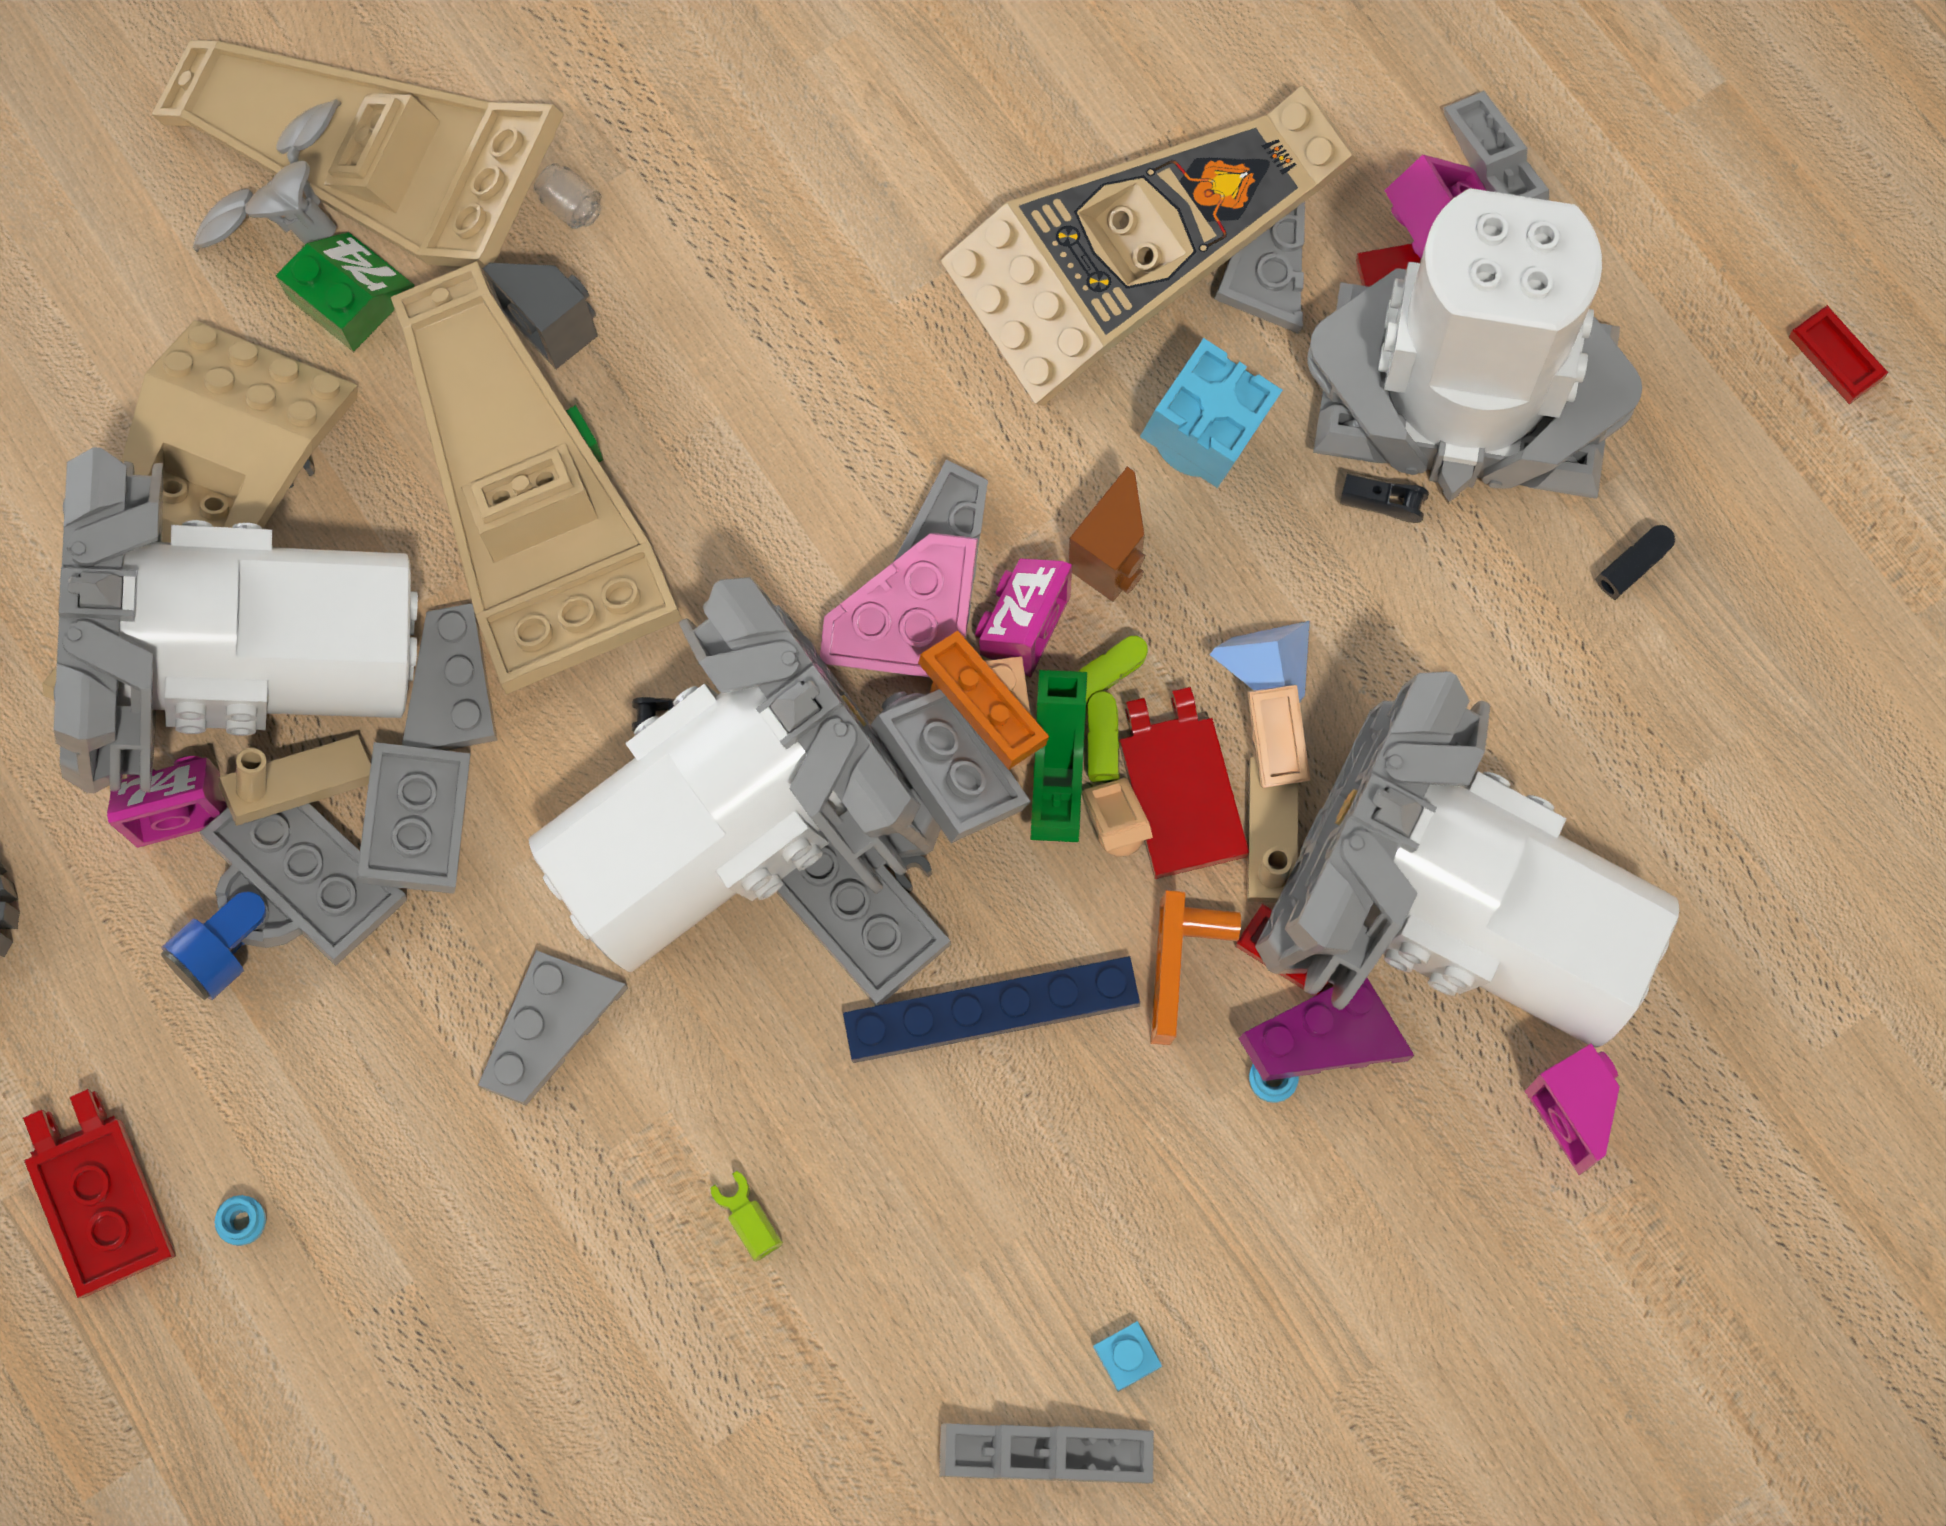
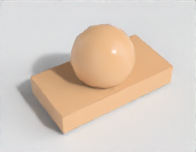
[1247,684,1311,788]
[1082,778,1153,857]

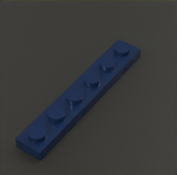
[843,956,1140,1063]

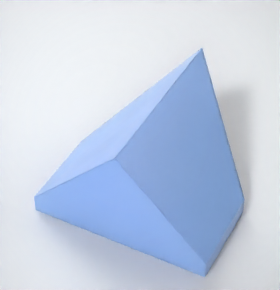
[1210,621,1310,702]

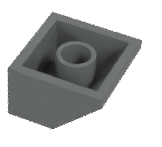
[482,263,598,370]

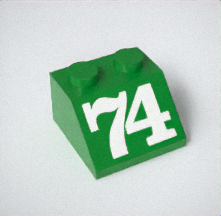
[275,232,415,352]

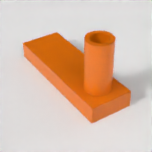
[918,630,1049,770]
[1150,890,1241,1045]

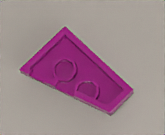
[1238,978,1415,1081]

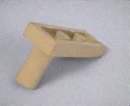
[219,735,371,826]
[1247,757,1298,903]

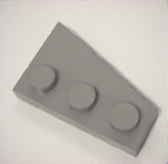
[1214,201,1305,334]
[894,460,988,622]
[402,603,497,751]
[478,950,628,1106]

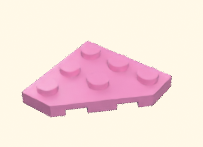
[820,533,978,677]

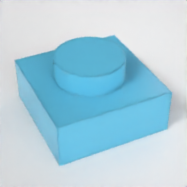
[1093,1321,1162,1392]

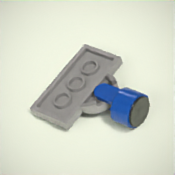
[161,804,407,1000]

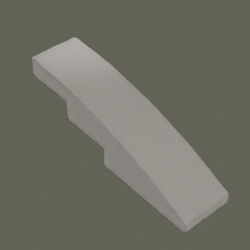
[1444,91,1549,200]
[939,1423,1154,1483]

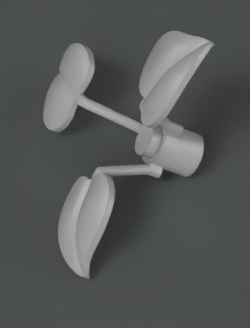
[193,99,341,253]

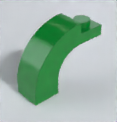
[1030,670,1087,843]

